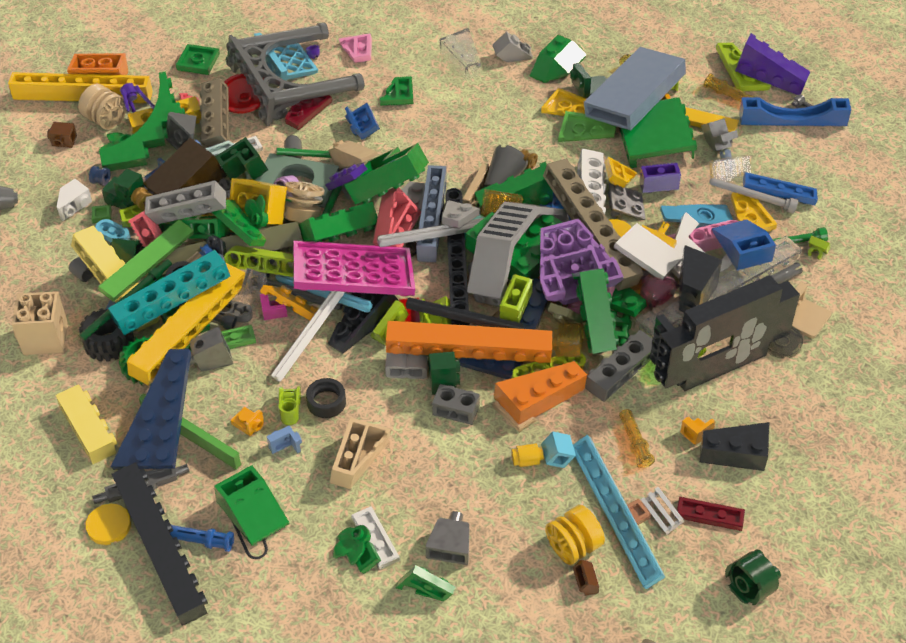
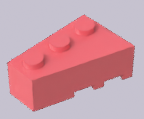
[373,188,421,247]

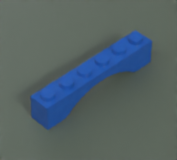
[739,97,851,126]

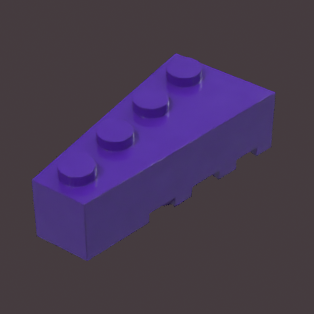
[735,33,810,95]

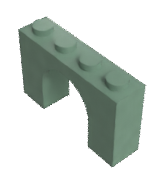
[256,153,339,208]

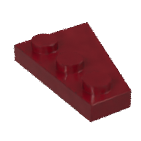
[285,83,332,130]

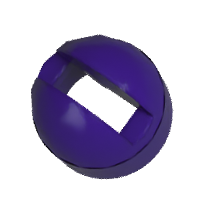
[306,45,320,59]

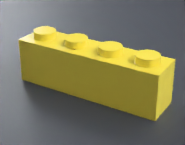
[56,384,117,464]

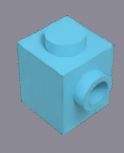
[541,431,576,468]

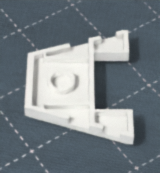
[672,212,735,278]

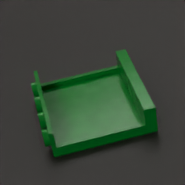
[619,97,697,168]

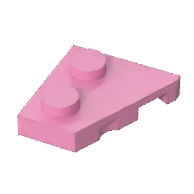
[339,34,372,63]

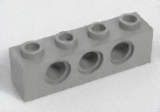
[145,181,226,224]

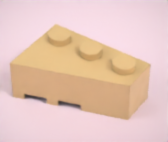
[330,417,391,489]

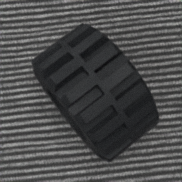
[79,308,134,362]

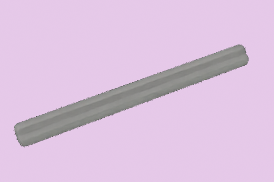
[377,218,484,247]

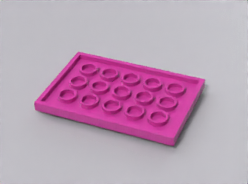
[293,241,415,297]

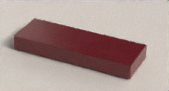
[675,496,745,531]

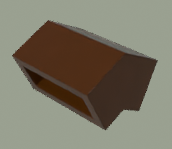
[572,560,599,596]

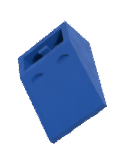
[712,220,776,270]

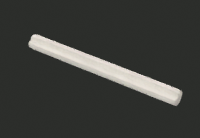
[271,291,345,382]

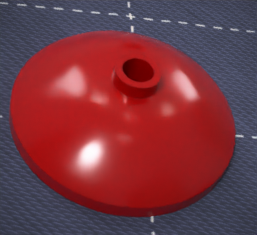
[224,73,269,114]

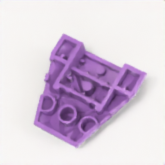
[540,219,623,305]

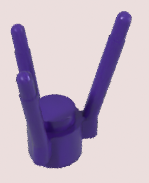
[120,83,155,113]

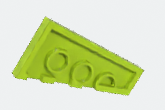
[716,43,771,92]

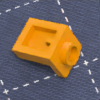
[231,407,264,436]

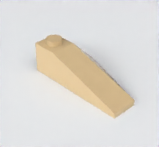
[328,140,378,169]

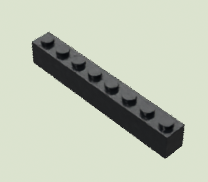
[111,462,208,626]

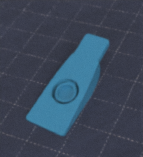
[660,204,733,229]

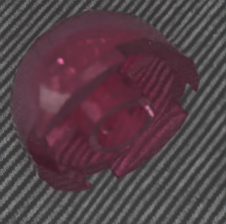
[639,274,680,312]

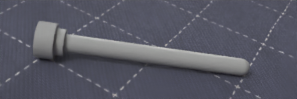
[709,178,798,214]

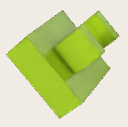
[808,236,830,260]

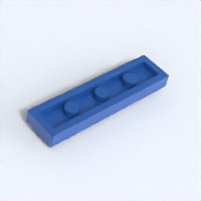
[743,172,818,206]

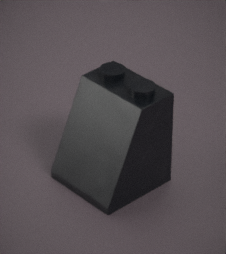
[679,245,722,312]

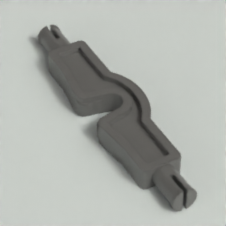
[92,463,190,504]

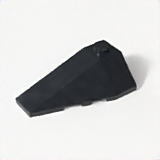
[328,292,400,354]

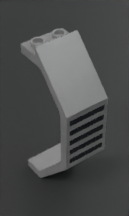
[467,202,569,306]

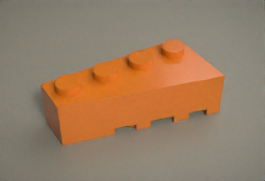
[494,361,587,424]

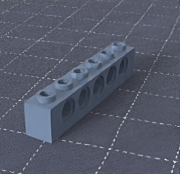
[416,165,447,263]

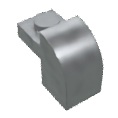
[701,118,738,151]

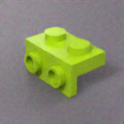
[370,300,409,346]

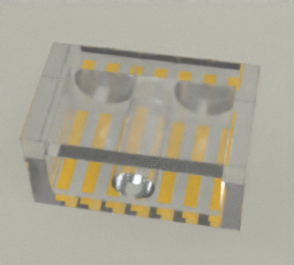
[709,155,752,183]

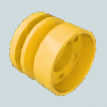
[545,504,605,565]

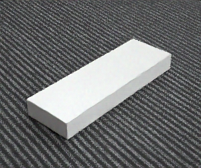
[351,507,400,570]

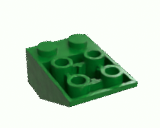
[214,465,290,546]

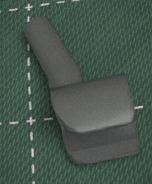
[792,94,814,108]

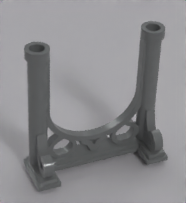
[225,22,365,126]

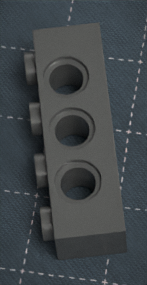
[585,330,653,402]

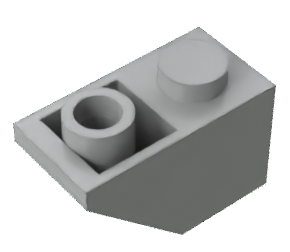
[493,31,533,62]

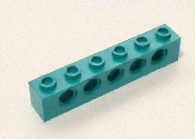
[108,250,231,335]

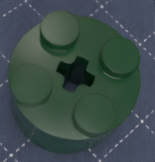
[725,549,781,605]

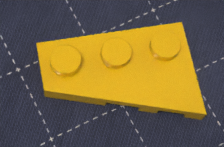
[541,88,586,116]

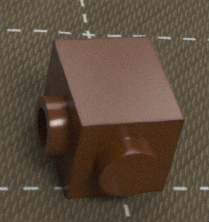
[47,122,77,148]

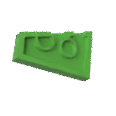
[558,111,617,142]

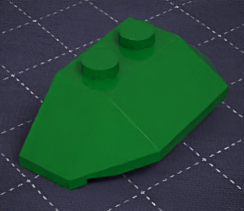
[530,35,586,83]

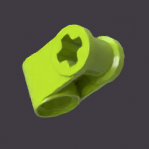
[278,386,301,426]

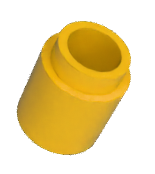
[511,443,544,467]

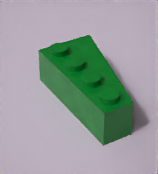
[298,202,378,243]
[572,268,619,354]

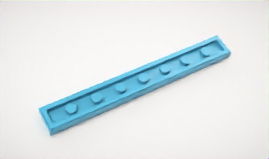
[573,435,665,589]

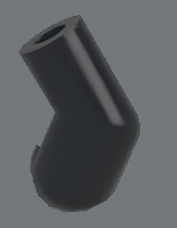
[206,235,227,257]

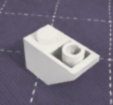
[57,179,92,221]

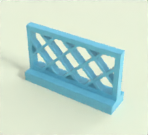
[254,33,318,81]

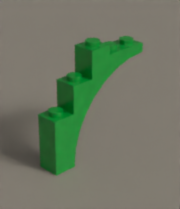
[99,71,185,172]

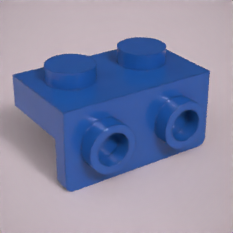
[345,103,380,139]

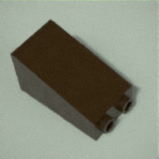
[143,137,227,195]

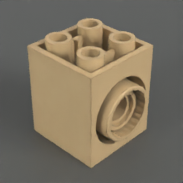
[12,291,68,355]

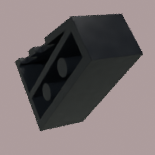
[699,422,770,471]

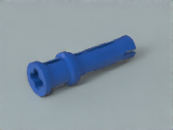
[170,524,235,552]

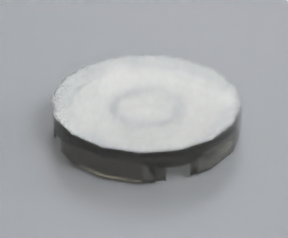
[768,326,803,358]

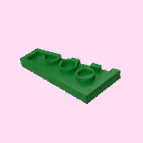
[211,200,266,246]

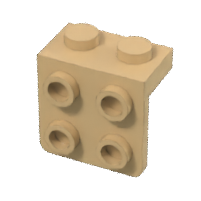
[791,282,832,339]

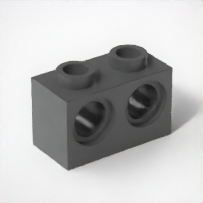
[432,384,480,425]

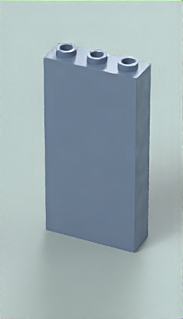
[584,47,686,130]

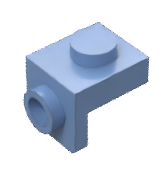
[267,425,302,454]

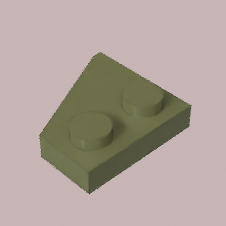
[548,303,587,327]

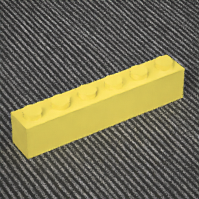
[71,226,160,332]

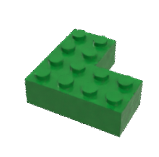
[344,143,429,205]
[465,212,563,281]

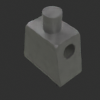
[190,327,234,371]
[426,511,469,565]

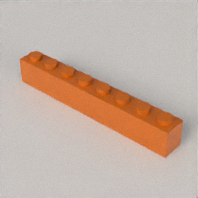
[386,321,552,363]

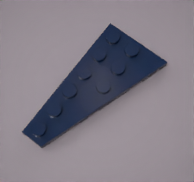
[459,278,549,380]
[110,349,191,470]

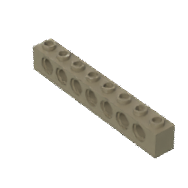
[543,158,643,291]

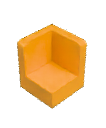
[680,416,716,446]

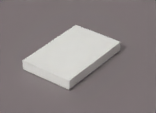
[614,223,683,281]

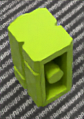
[500,274,532,322]

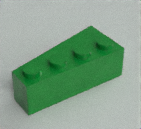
[475,161,553,217]

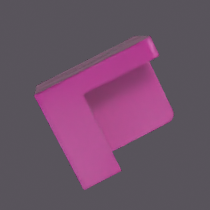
[260,294,288,320]

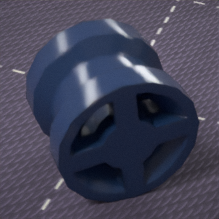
[89,166,111,186]

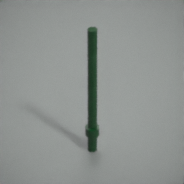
[78,259,172,341]

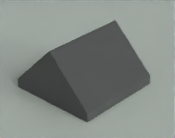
[166,112,196,150]

